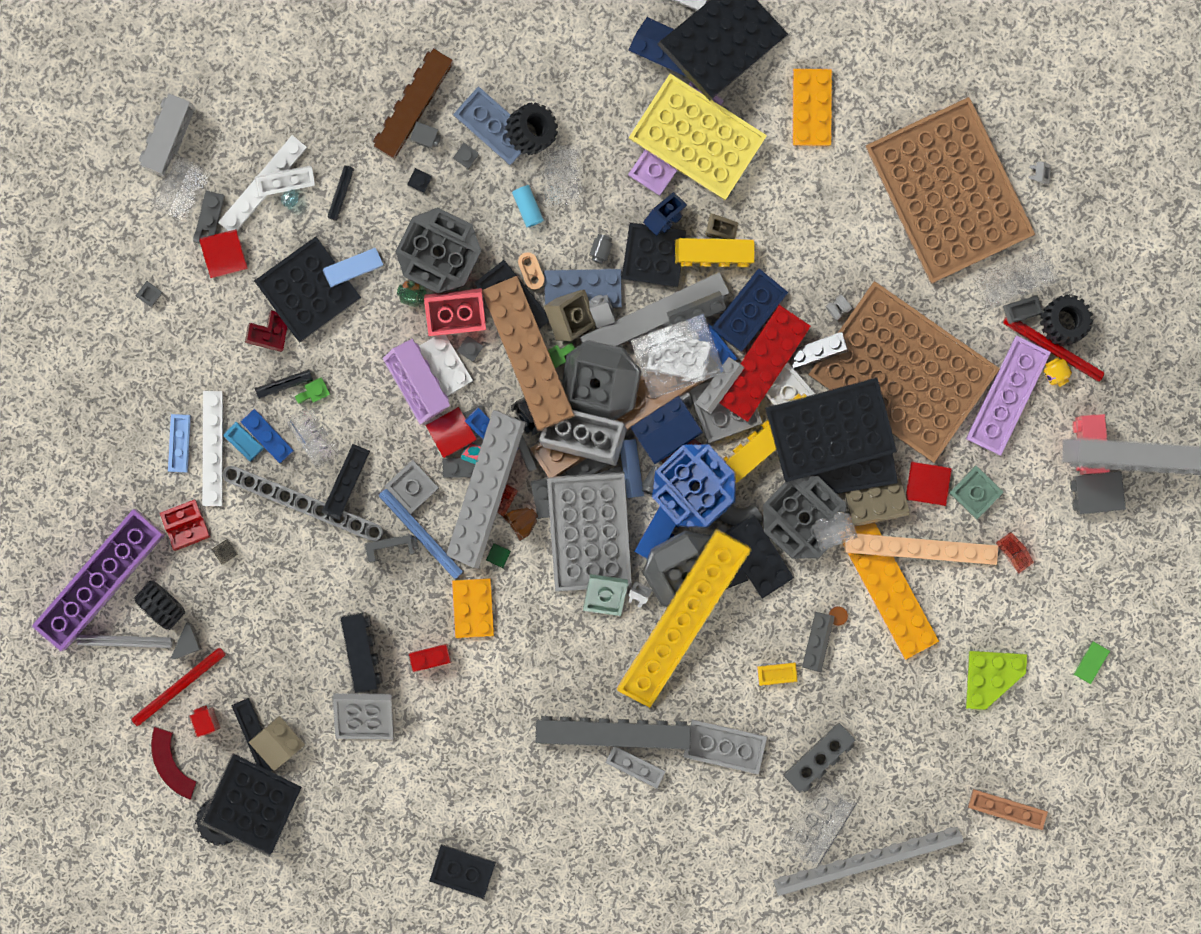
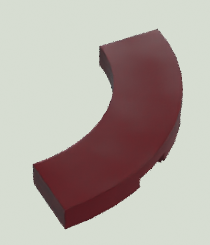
[151,726,197,800]

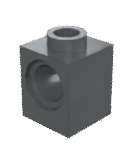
[410,122,441,150]

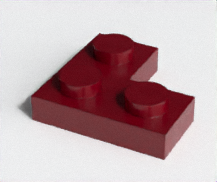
[245,310,287,352]

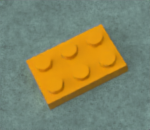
[452,578,494,638]

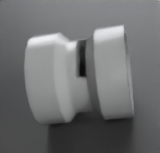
[825,294,852,321]

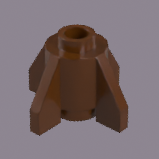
[503,507,538,541]

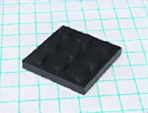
[621,222,686,288]

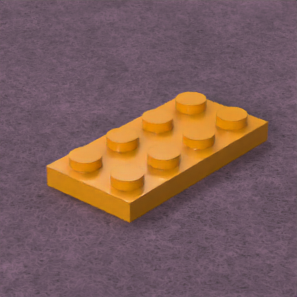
[793,69,832,146]

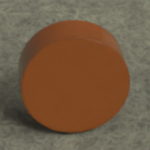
[828,606,848,626]

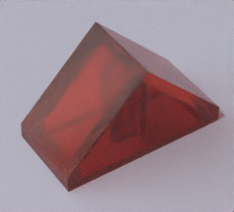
[497,484,519,516]
[996,532,1034,574]

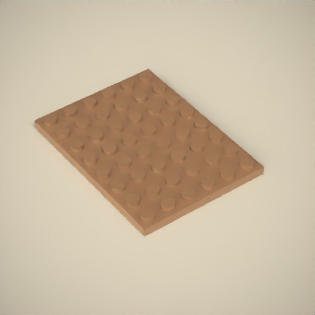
[865,97,1035,284]
[808,281,1000,463]

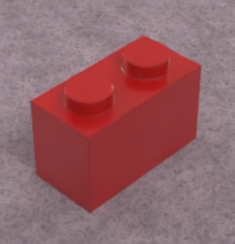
[408,644,452,672]
[189,705,221,737]

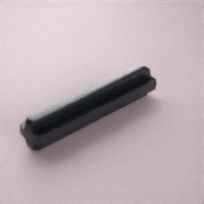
[327,165,354,221]

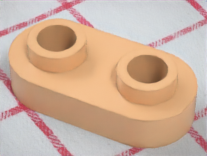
[518,252,544,290]

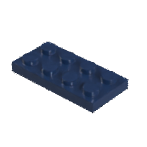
[711,268,788,352]

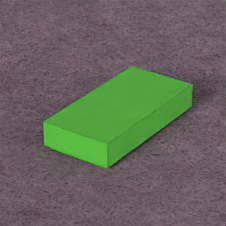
[1074,641,1110,684]

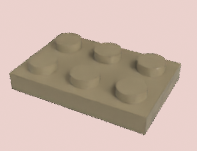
[844,478,910,527]

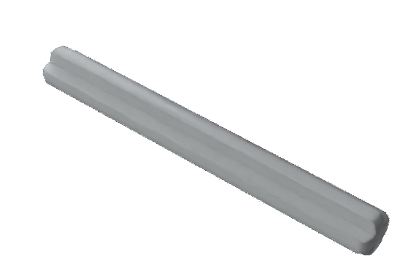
[77,635,173,648]

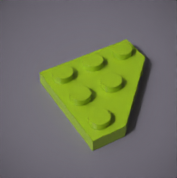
[966,651,1027,710]

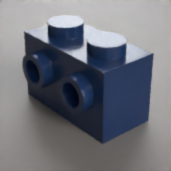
[643,192,687,235]

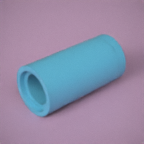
[512,185,544,228]

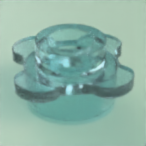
[281,189,299,210]

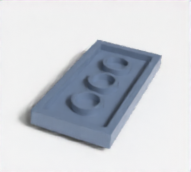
[453,86,522,166]
[544,269,622,308]

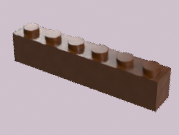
[373,48,454,160]

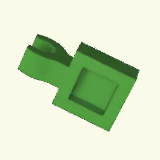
[548,343,575,369]
[295,377,330,404]

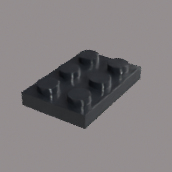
[429,844,496,899]

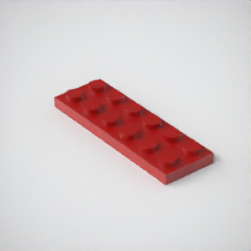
[719,305,811,422]

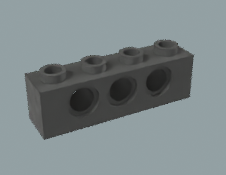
[783,722,856,793]

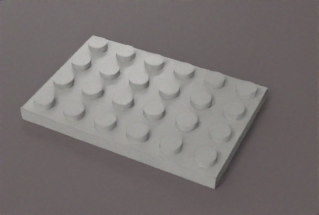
[547,472,632,591]

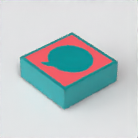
[461,443,481,464]

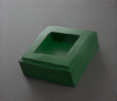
[486,543,511,568]

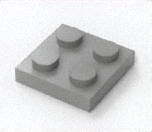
[385,460,439,514]

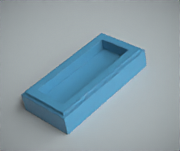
[223,422,264,462]

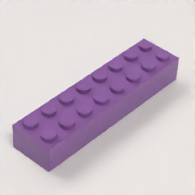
[32,509,166,651]

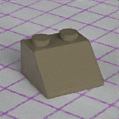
[544,289,596,341]
[248,716,305,771]

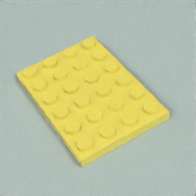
[628,73,767,200]

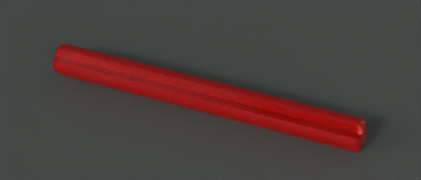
[1003,317,1105,382]
[131,648,226,726]

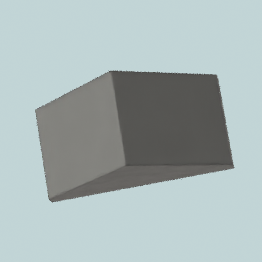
[171,622,202,660]

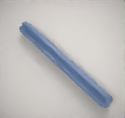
[379,489,462,579]

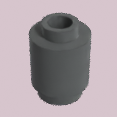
[589,234,613,264]

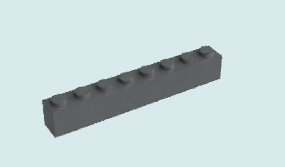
[535,716,691,749]

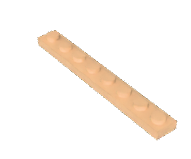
[844,533,998,565]

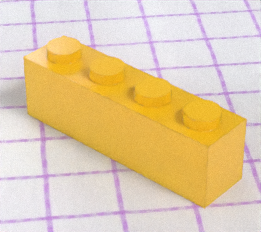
[675,238,754,268]

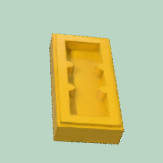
[757,662,798,686]

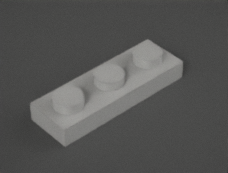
[695,357,744,414]
[605,746,666,788]

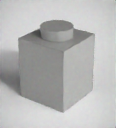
[589,295,615,328]

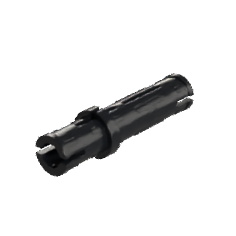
[255,369,313,399]

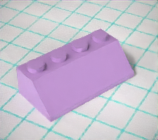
[383,339,450,425]

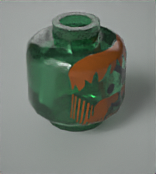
[397,280,427,307]

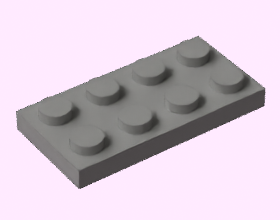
[683,719,767,774]

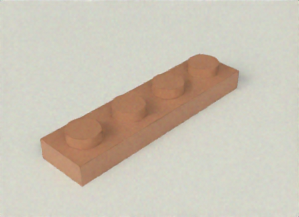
[968,789,1048,830]

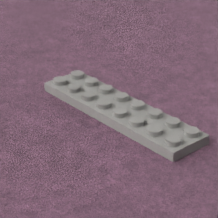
[447,410,526,569]

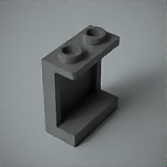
[1070,471,1126,515]
[364,534,419,563]

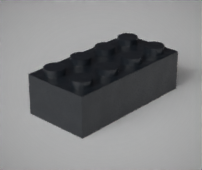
[340,612,383,693]

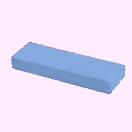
[323,248,383,287]
[168,414,191,472]
[620,439,644,498]

